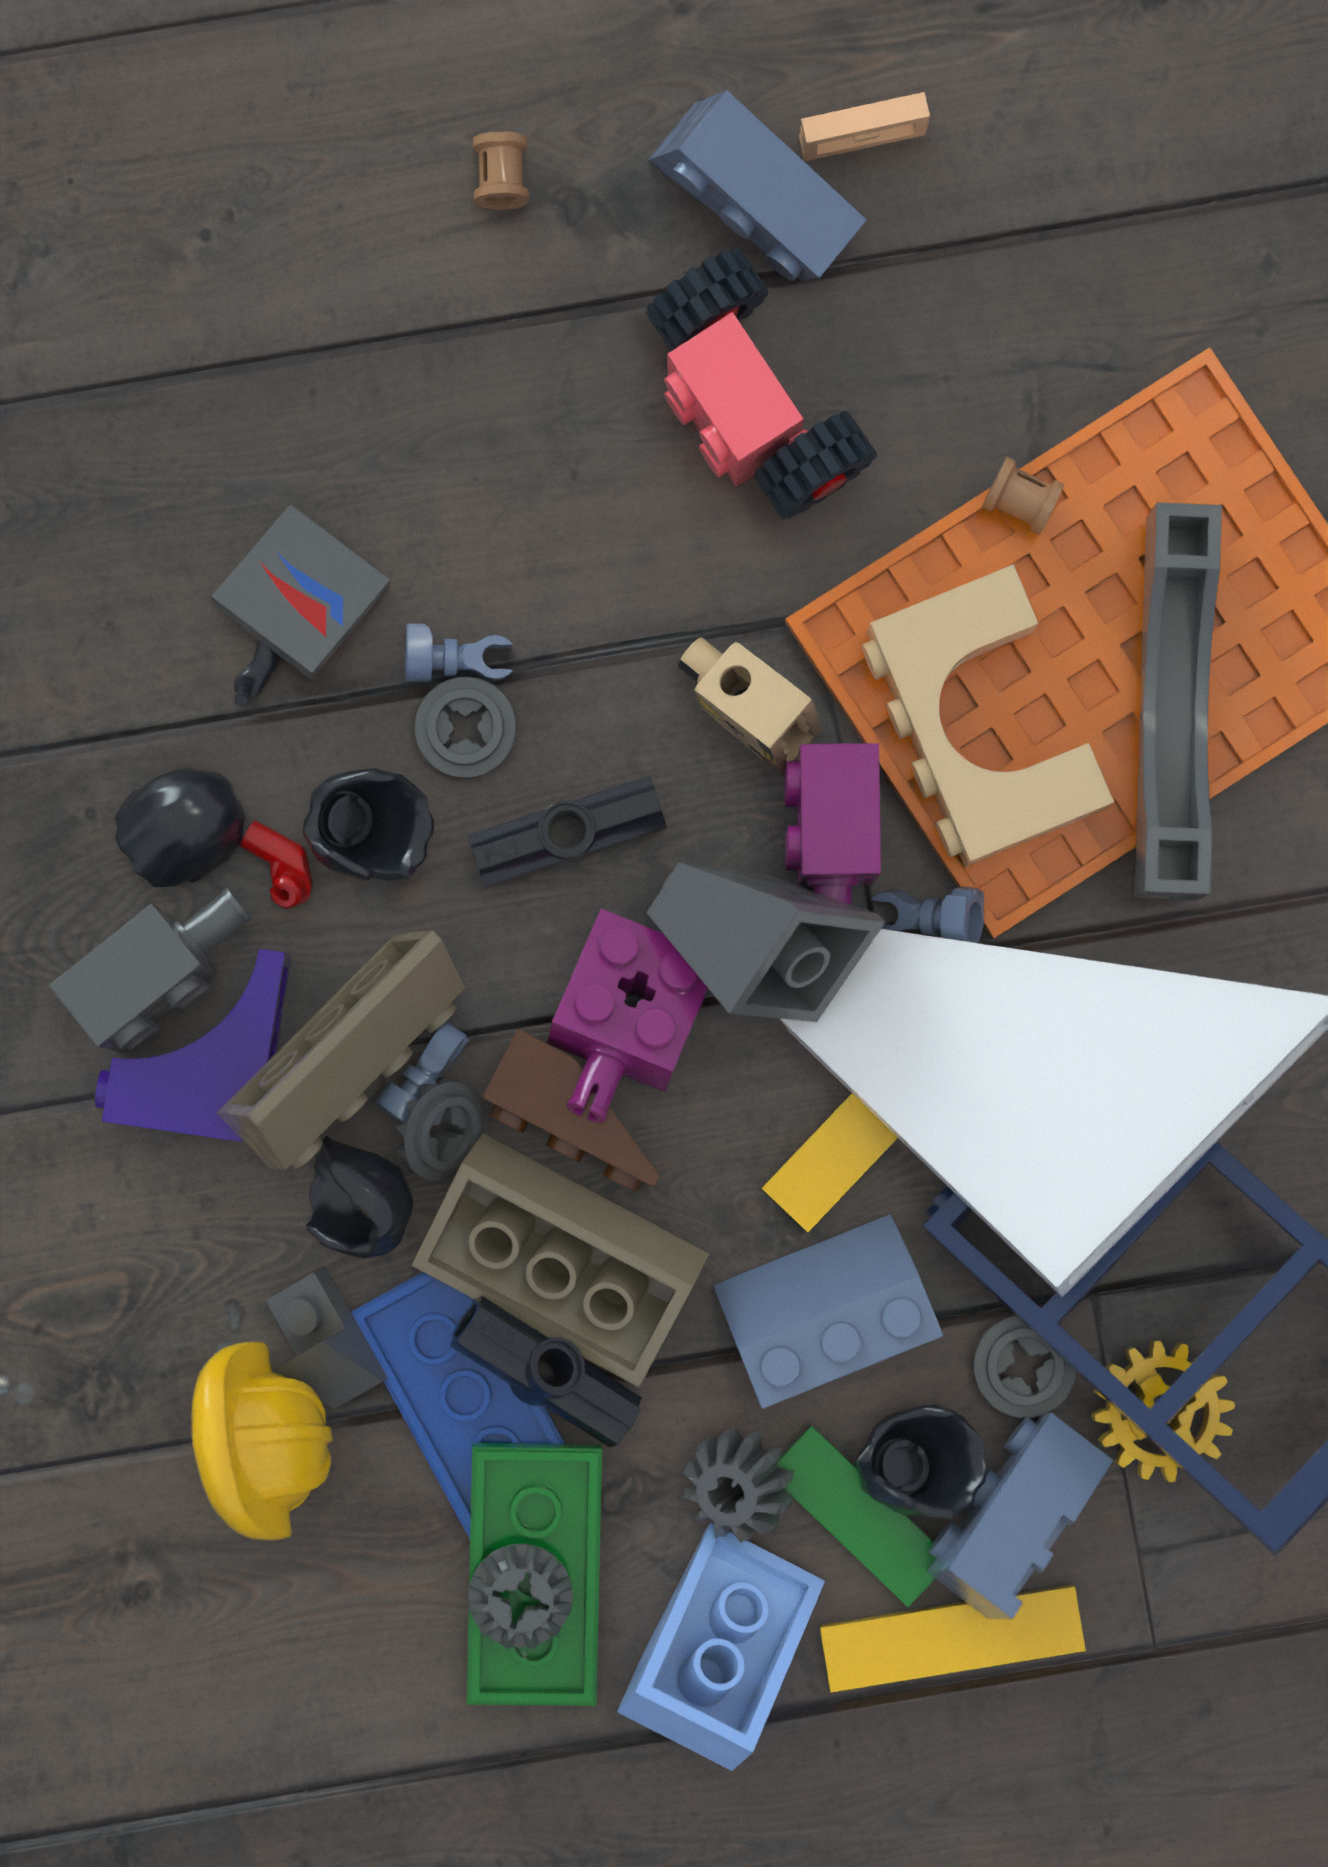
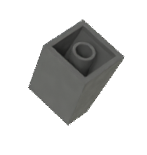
[646,862,885,1022]

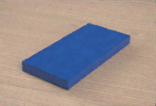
[351,1272,566,1539]

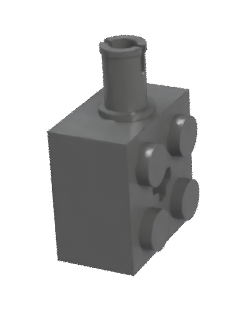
[49,887,253,1053]

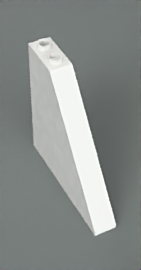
[780,929,1328,1297]

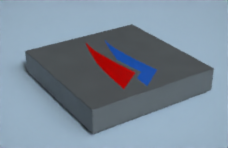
[211,504,390,680]

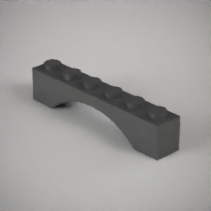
[1134,502,1222,900]

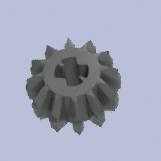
[682,1427,795,1543]

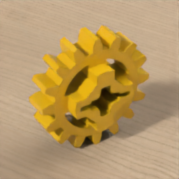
[1091,1340,1235,1482]

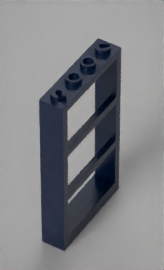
[923,1141,1328,1557]

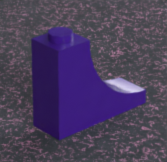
[95,948,291,1142]

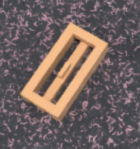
[799,92,930,161]

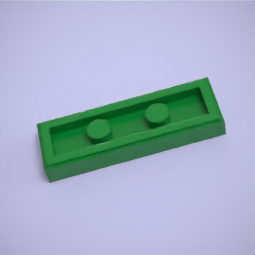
[776,1425,935,1607]

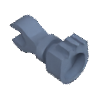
[405,623,513,682]
[871,887,984,943]
[374,1021,469,1124]

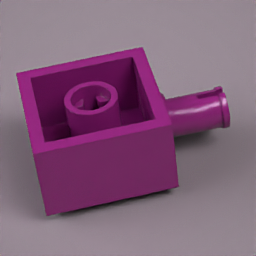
[784,743,881,905]
[547,908,708,1123]

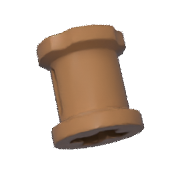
[473,131,530,210]
[982,456,1064,535]

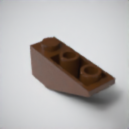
[482,1029,660,1193]

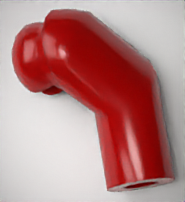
[240,820,313,909]

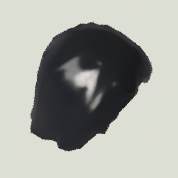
[114,767,246,887]
[302,768,434,881]
[306,1135,413,1259]
[855,1405,988,1518]

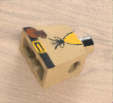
[678,637,823,776]

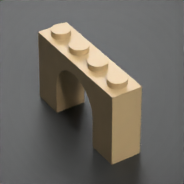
[861,564,1114,867]

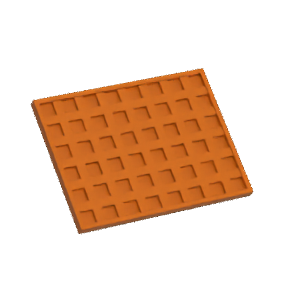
[785,347,1328,940]

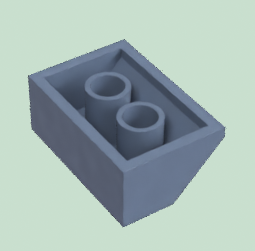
[713,1214,943,1409]

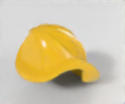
[192,1342,333,1540]

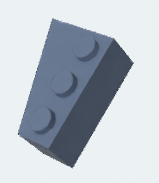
[648,90,867,281]
[926,1413,1114,1619]

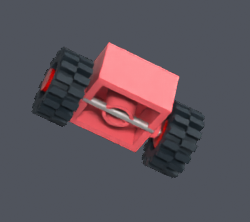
[645,247,877,519]

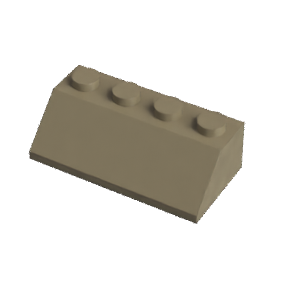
[216,930,466,1170]
[411,1133,709,1387]

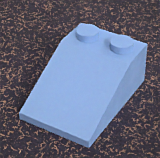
[617,1522,825,1771]

